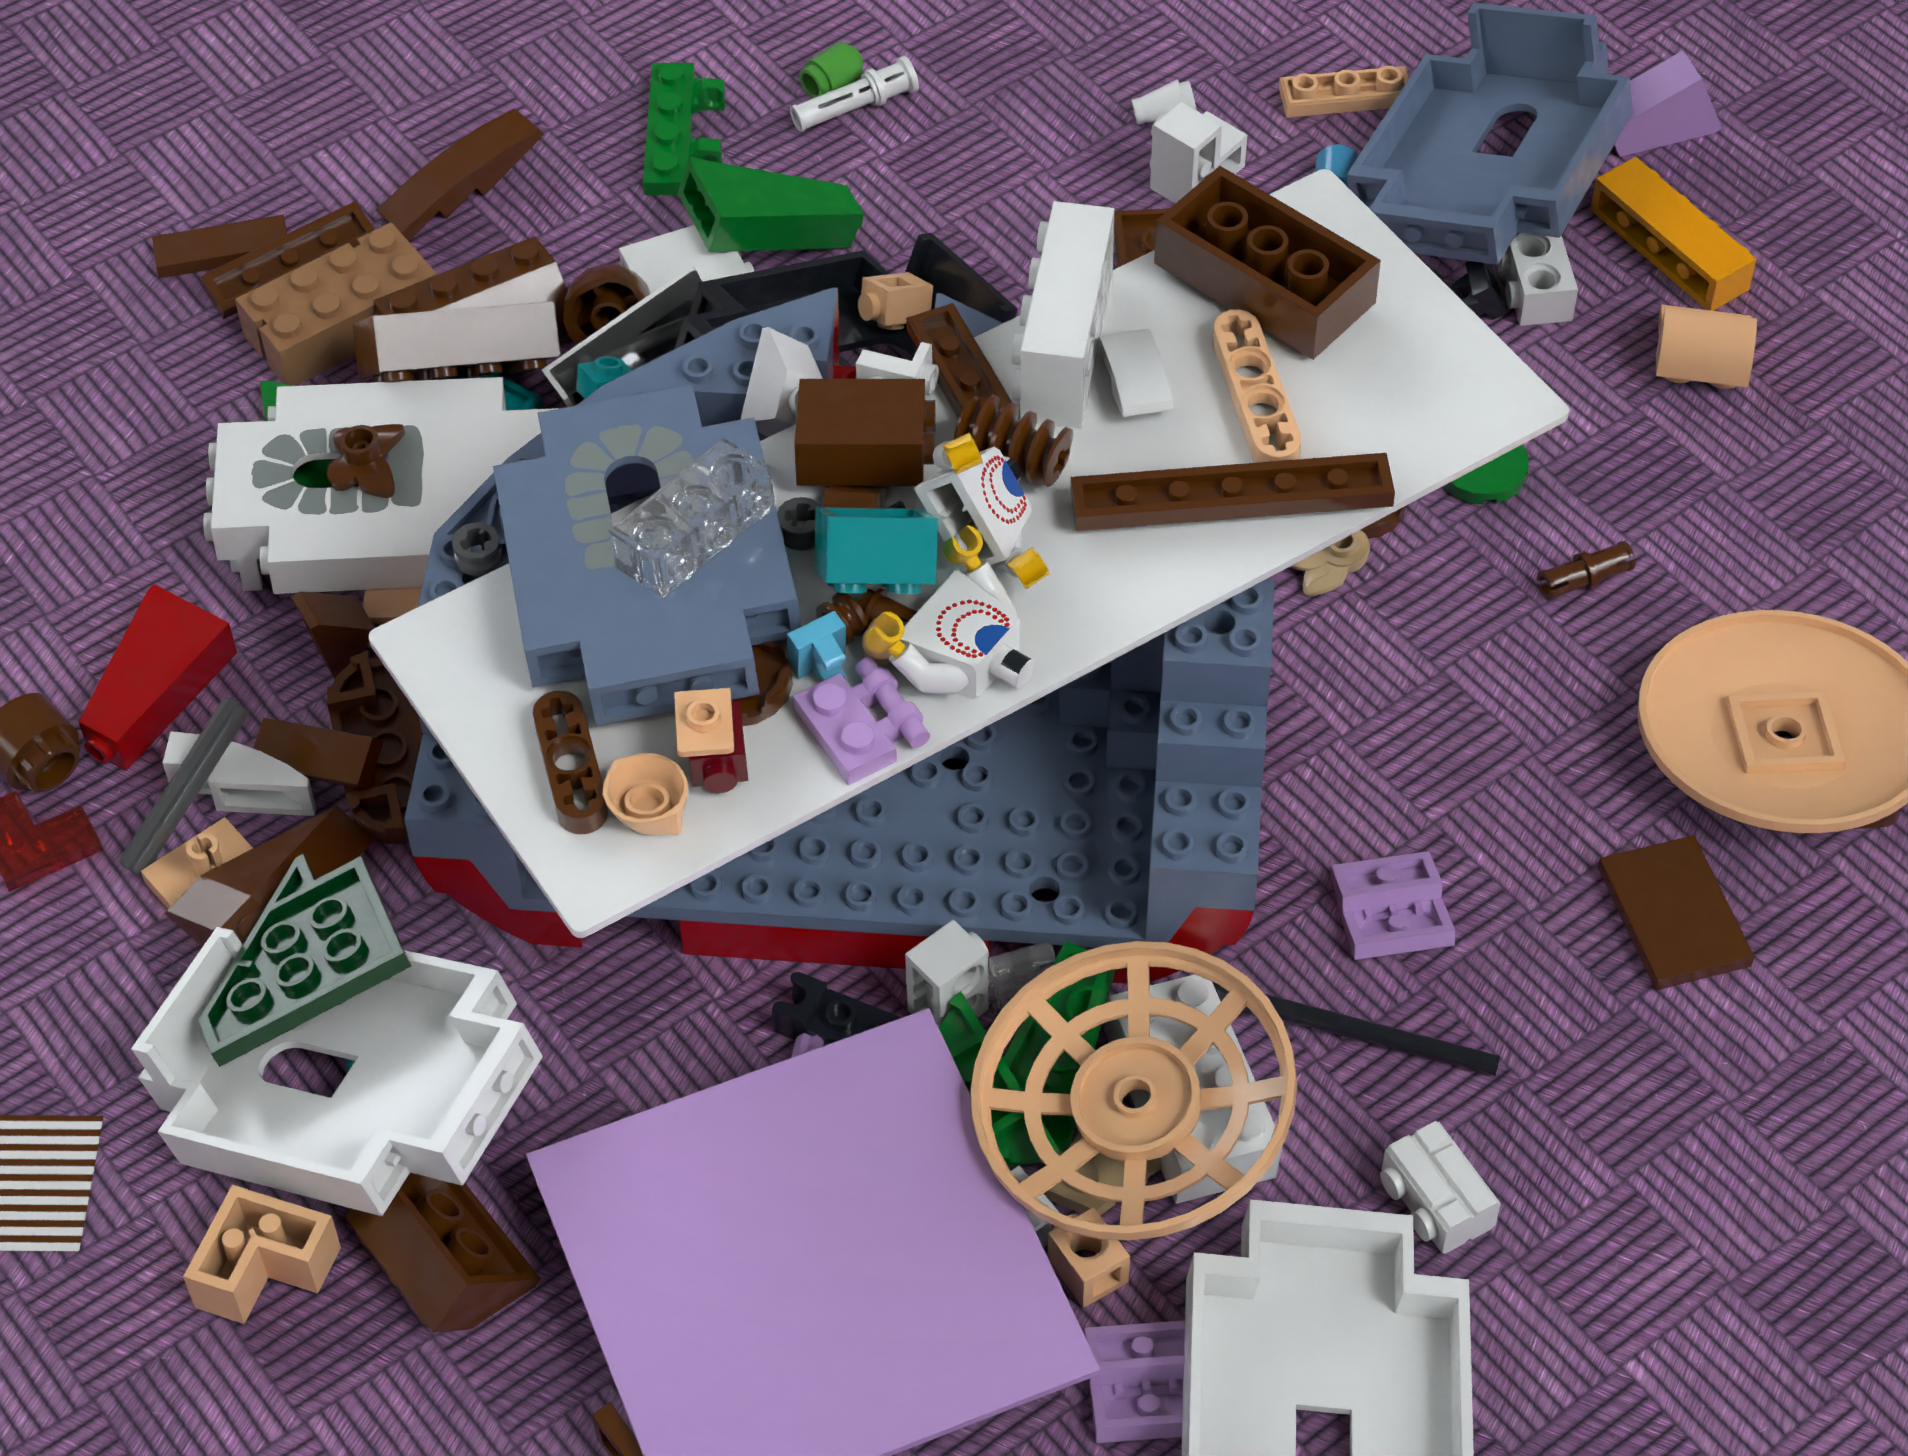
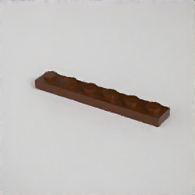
[1070,453,1395,531]

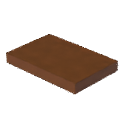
[1598,835,1754,990]

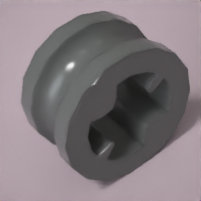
[777,497,821,551]
[452,522,502,576]

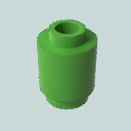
[799,41,863,98]

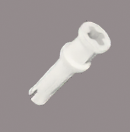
[790,55,919,132]

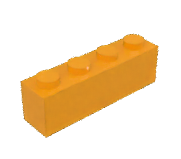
[1590,157,1757,311]

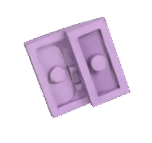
[1331,851,1455,960]
[1084,1320,1185,1443]

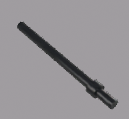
[1212,982,1500,1076]

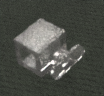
[988,941,1055,1019]

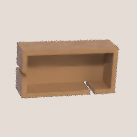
[235,222,437,385]

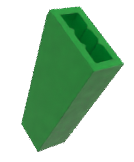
[677,159,864,252]

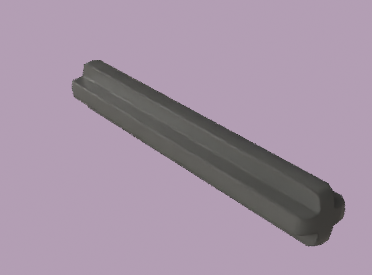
[120,697,249,876]

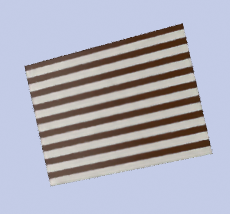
[0,1115,104,1252]

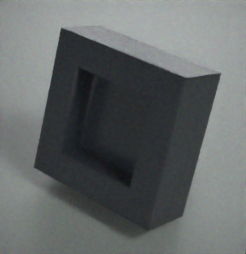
[1452,261,1508,320]

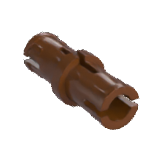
[1537,541,1636,600]

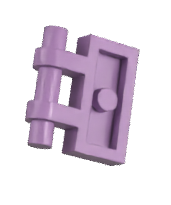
[793,657,930,785]

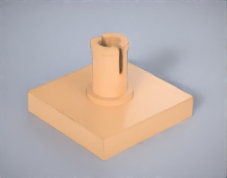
[141,817,253,909]

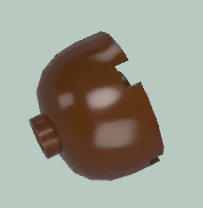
[563,264,653,345]

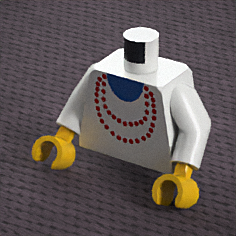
[914,433,1050,589]
[865,525,1035,699]

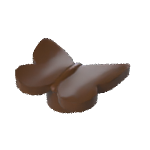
[327,424,405,498]

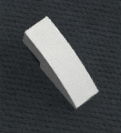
[163,731,316,816]

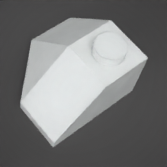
[740,327,823,437]

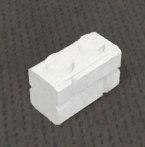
[1380,1121,1501,1254]

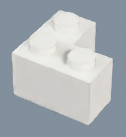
[1150,102,1247,204]

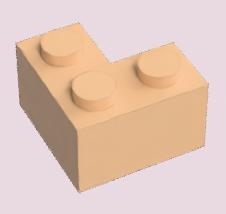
[183,1185,341,1324]

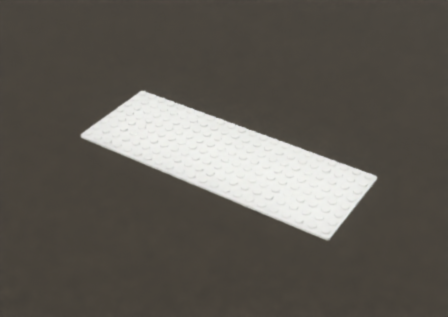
[368,169,1569,938]

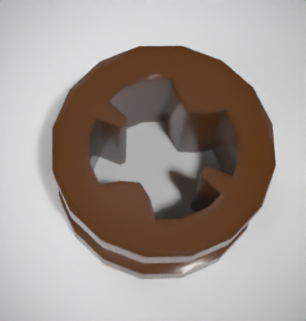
[816,592,868,646]

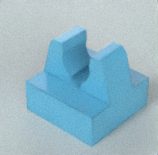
[787,611,846,682]

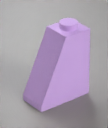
[1613,51,1722,157]

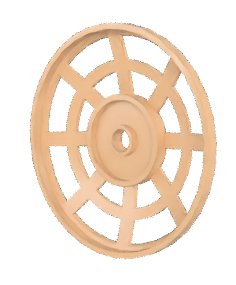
[971,941,1297,1241]

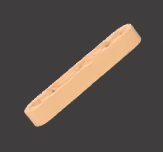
[1213,309,1301,463]

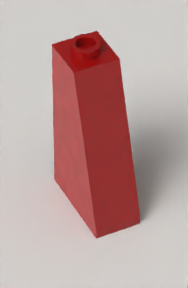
[78,584,237,771]

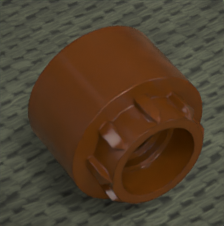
[0,693,80,793]

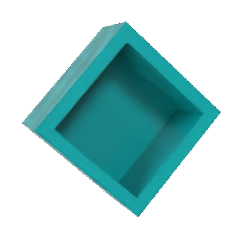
[814,507,938,594]

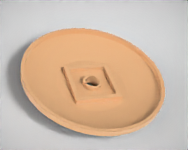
[1637,610,1908,833]

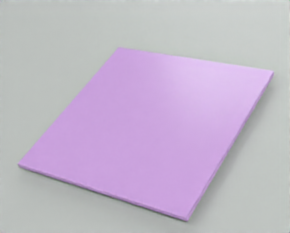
[526,1008,1101,1456]

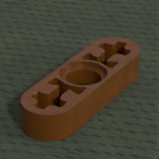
[533,691,608,834]

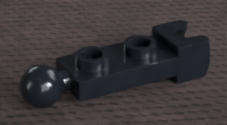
[771,972,902,1046]

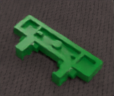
[643,62,726,195]

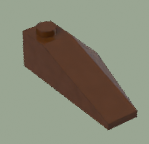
[165,806,374,947]

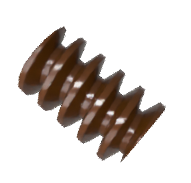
[954,395,1074,487]

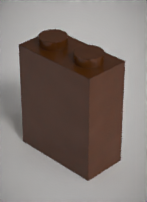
[794,379,936,486]

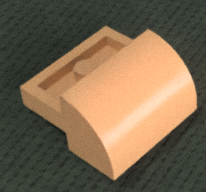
[1656,304,1757,389]

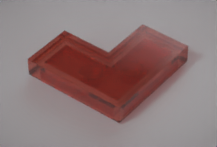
[0,791,103,892]

